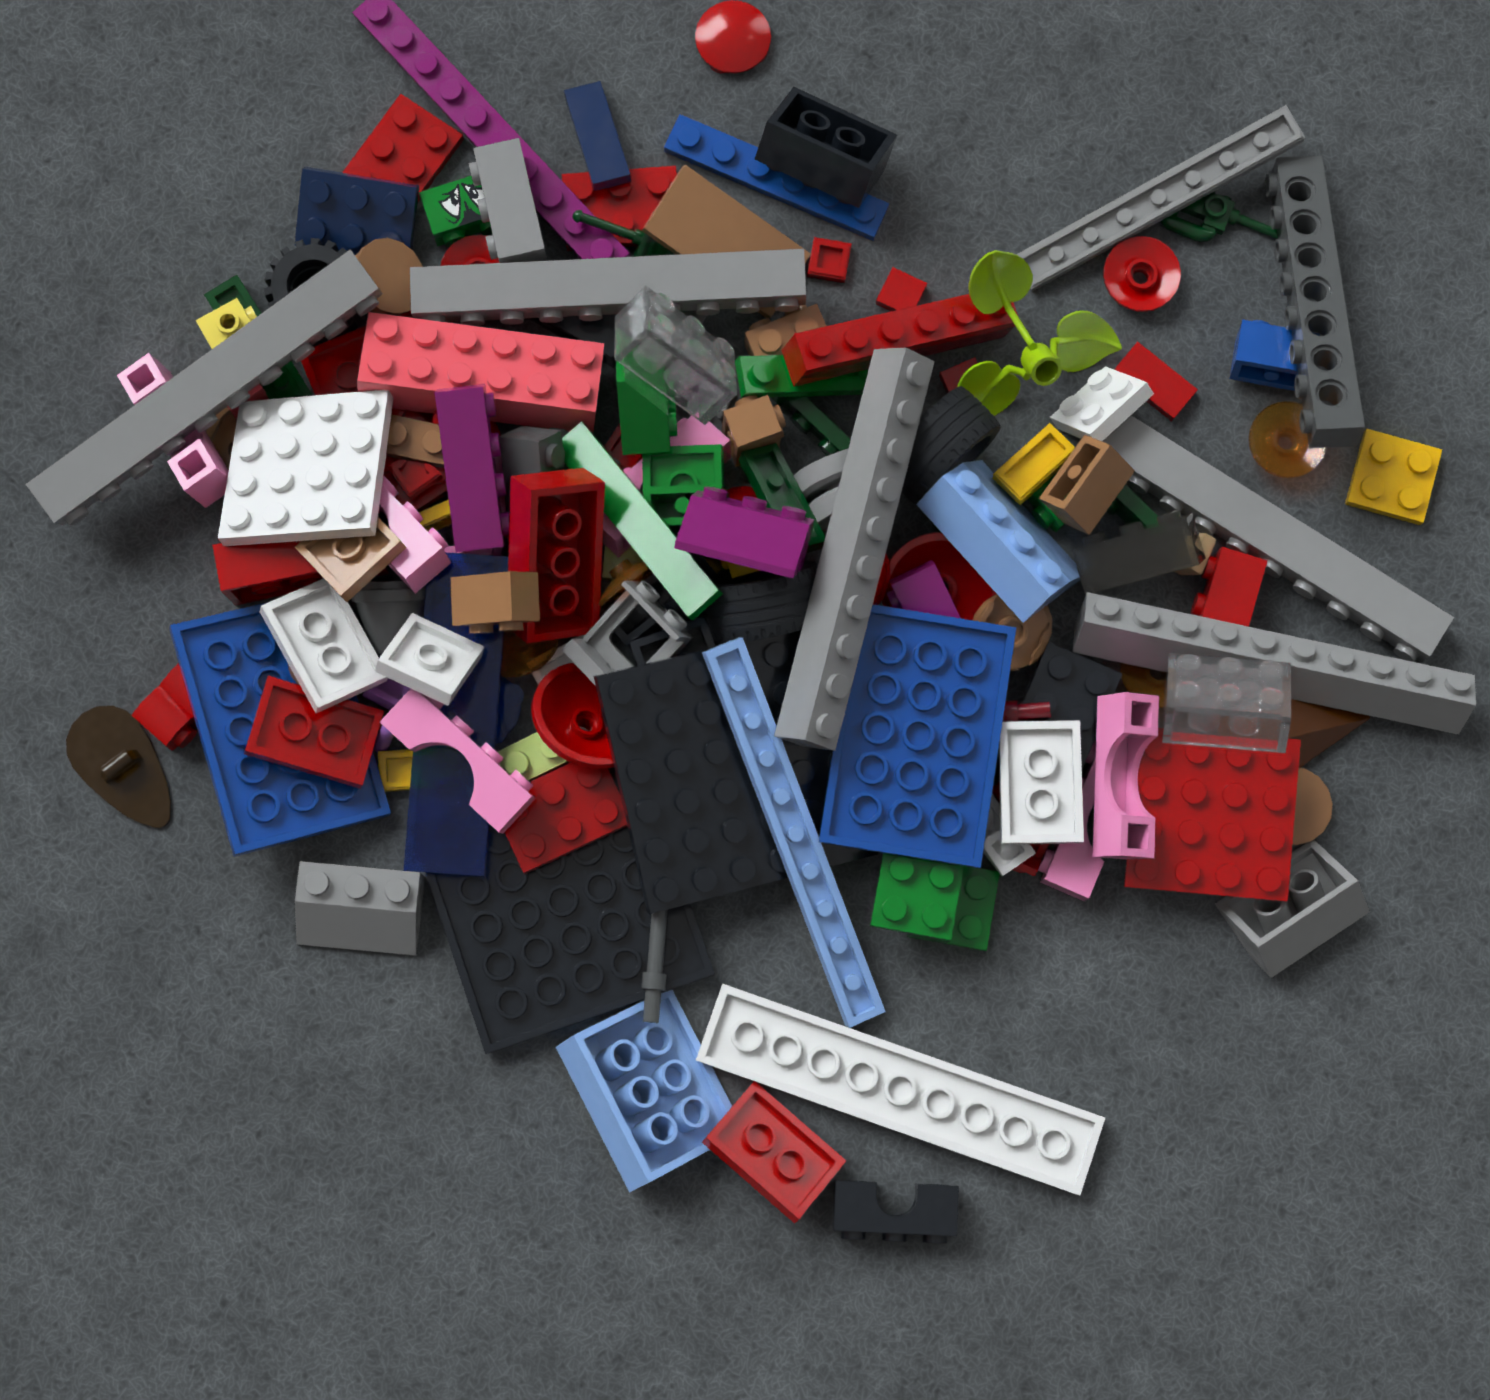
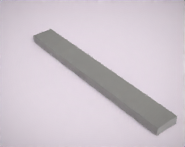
[1017,105,1305,291]

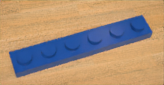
[664,114,889,241]

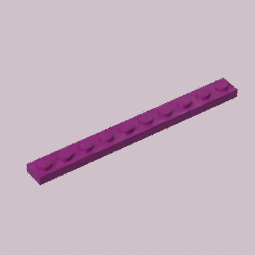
[352,0,631,259]

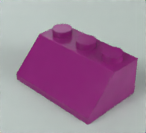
[674,486,815,578]

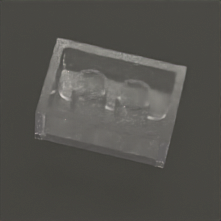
[614,286,737,425]
[1162,653,1291,753]

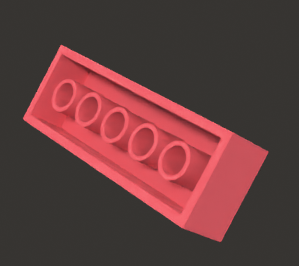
[357,312,604,432]

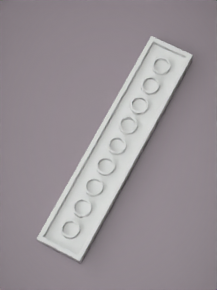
[696,984,1105,1195]

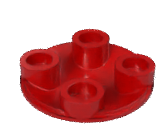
[695,0,771,74]

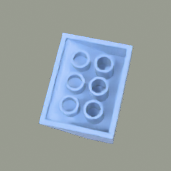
[916,460,1086,623]
[556,990,732,1193]

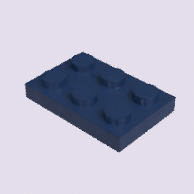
[295,167,419,255]

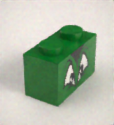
[419,176,493,247]

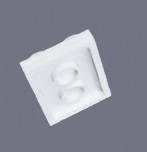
[259,579,388,713]
[998,721,1084,844]

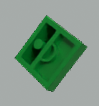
[642,444,730,572]
[870,853,1000,951]

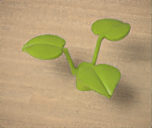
[958,250,1122,416]

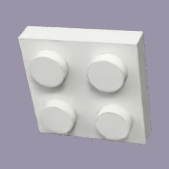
[1050,366,1154,441]
[375,613,484,706]

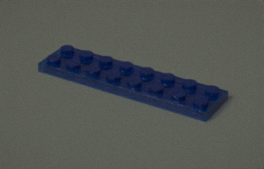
[403,552,509,877]

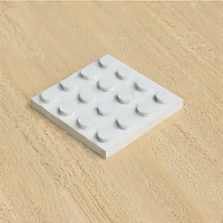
[218,390,394,546]

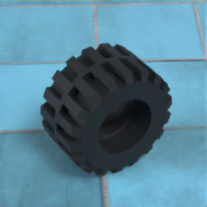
[264,238,365,345]

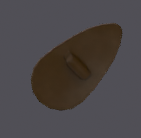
[66,705,171,828]

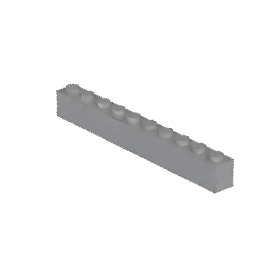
[410,249,806,326]
[26,250,383,526]
[774,347,935,751]
[1102,415,1454,663]
[1072,592,1476,735]

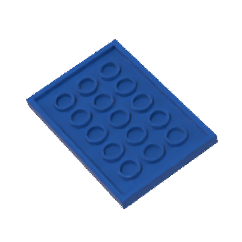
[169,602,391,857]
[818,604,1017,868]

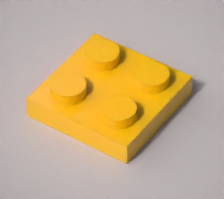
[1345,429,1442,525]

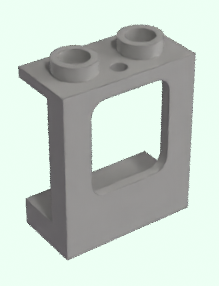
[562,580,693,686]

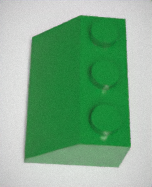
[615,331,677,455]

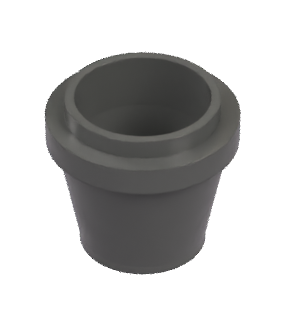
[351,579,431,653]

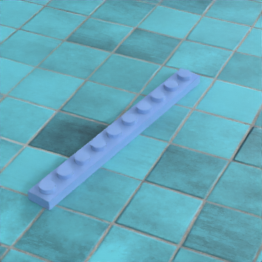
[702,637,886,1028]

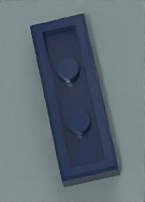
[564,81,631,191]

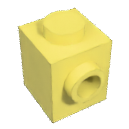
[196,298,257,349]

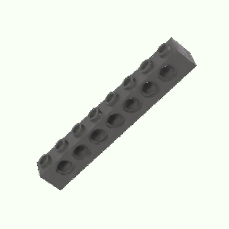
[1265,156,1365,449]

